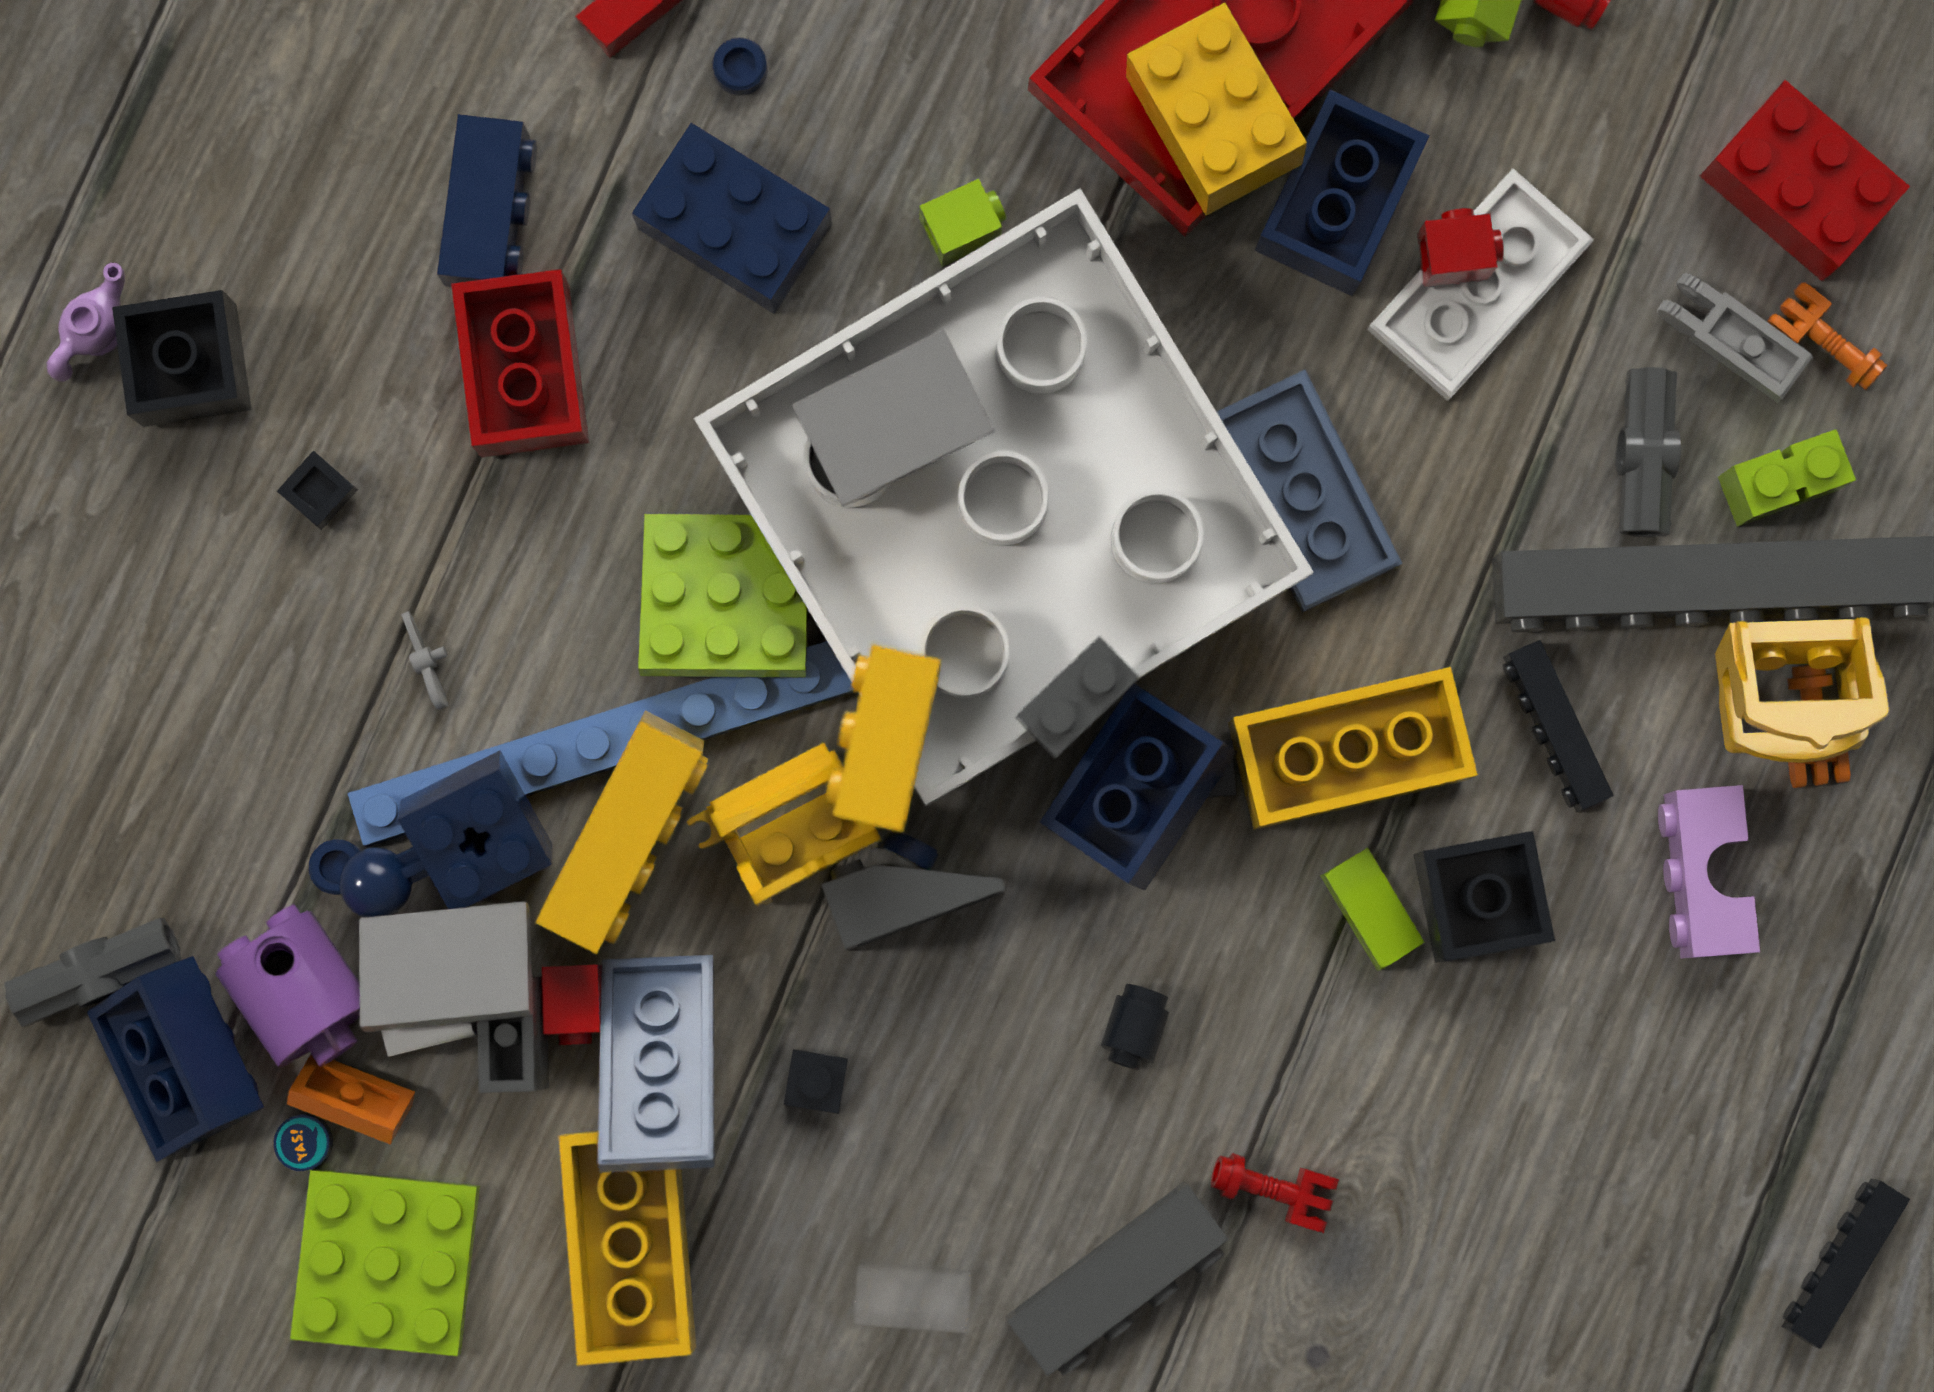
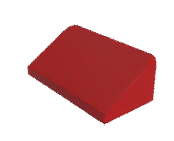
[575,0,682,58]

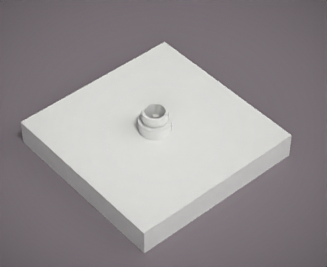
[694,188,1314,806]

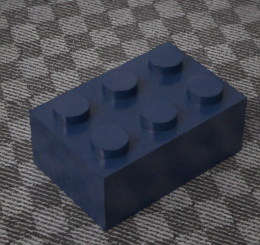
[1254,90,1429,297]
[632,123,832,314]
[1040,683,1238,890]

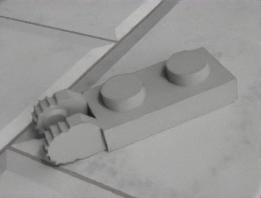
[1657,273,1813,403]

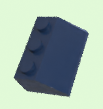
[87,956,264,1162]

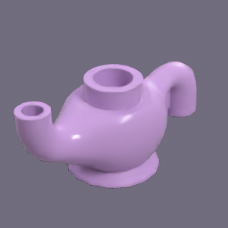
[47,263,125,382]

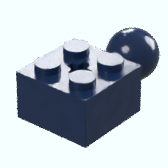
[340,750,552,918]

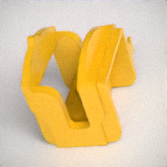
[1715,617,1889,763]
[687,743,882,906]

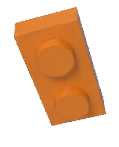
[287,1054,415,1145]

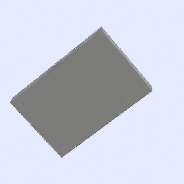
[792,329,995,507]
[359,901,533,1032]

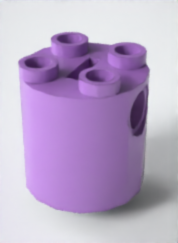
[216,904,360,1067]

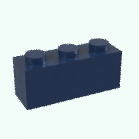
[437,114,537,287]

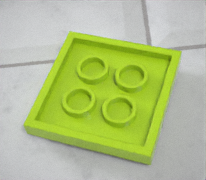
[638,514,808,677]
[290,1169,480,1356]

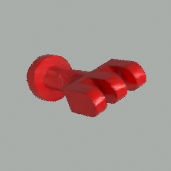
[1211,1153,1340,1233]

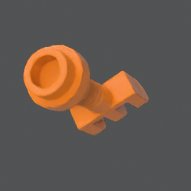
[1766,282,1888,390]
[1787,665,1851,788]

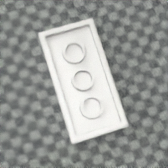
[1367,169,1594,401]

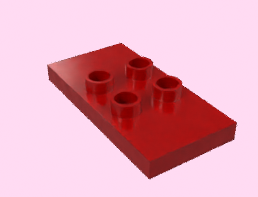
[1028,0,1415,237]

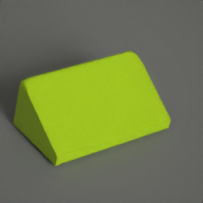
[1320,847,1425,971]

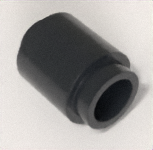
[1100,984,1169,1070]

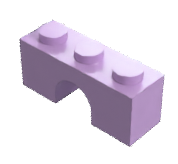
[1658,785,1760,958]

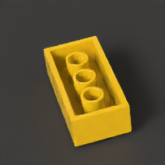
[1228,667,1478,830]
[535,710,709,954]
[559,1130,696,1366]

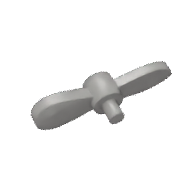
[401,611,448,710]

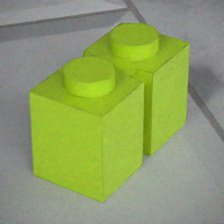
[1718,429,1856,527]

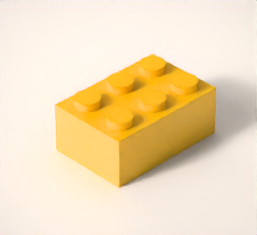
[1126,2,1307,216]
[825,644,942,832]

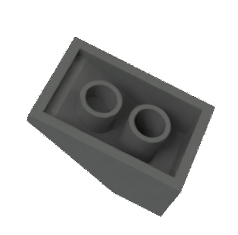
[821,859,1005,951]

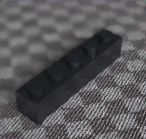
[1502,640,1614,812]
[1781,1179,1910,1349]

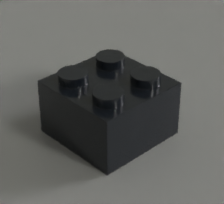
[112,290,252,427]
[1413,831,1555,963]

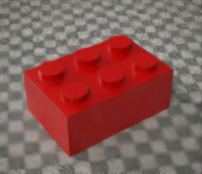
[1700,80,1911,281]
[451,269,589,458]

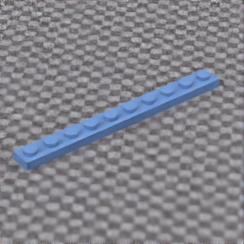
[347,641,853,847]

